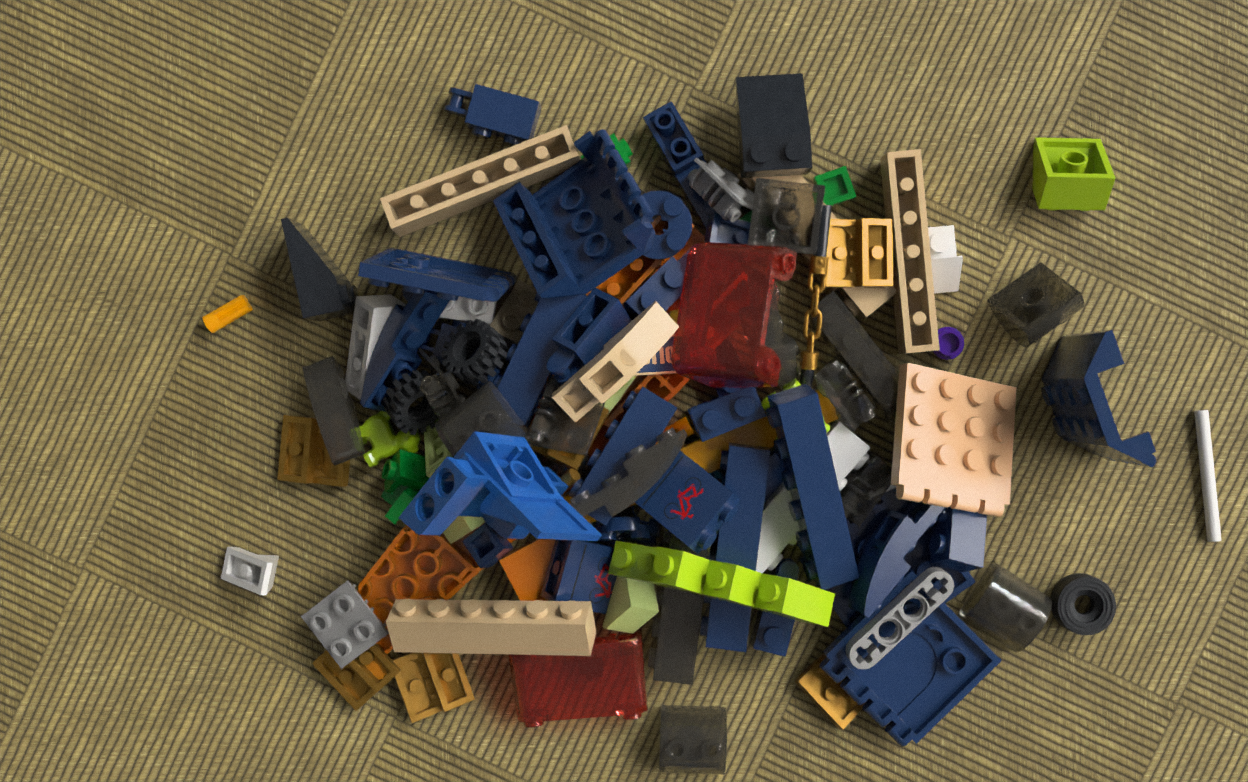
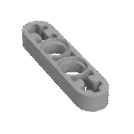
[845,567,954,670]

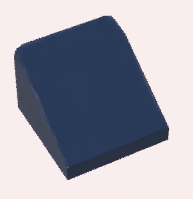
[462,522,513,569]

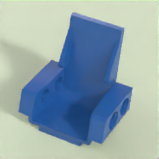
[398,431,602,541]

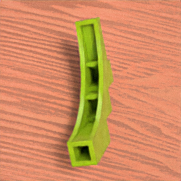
[608,541,835,627]

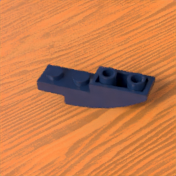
[643,101,717,229]
[360,289,450,412]
[848,501,945,618]

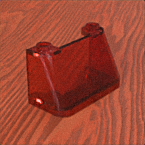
[672,242,797,388]
[508,628,648,727]

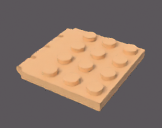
[891,363,1017,517]

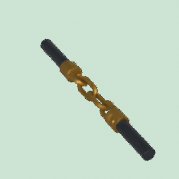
[799,204,832,389]

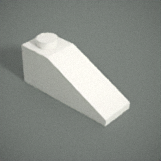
[344,294,406,400]

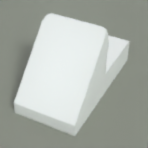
[928,225,963,294]
[221,547,279,595]

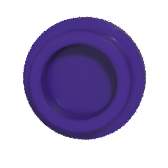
[933,327,964,360]

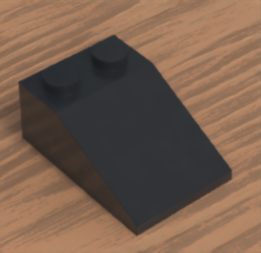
[735,73,813,178]
[281,218,358,321]

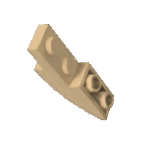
[552,301,679,422]

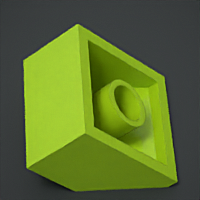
[1032,137,1116,211]

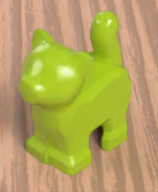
[349,411,421,468]

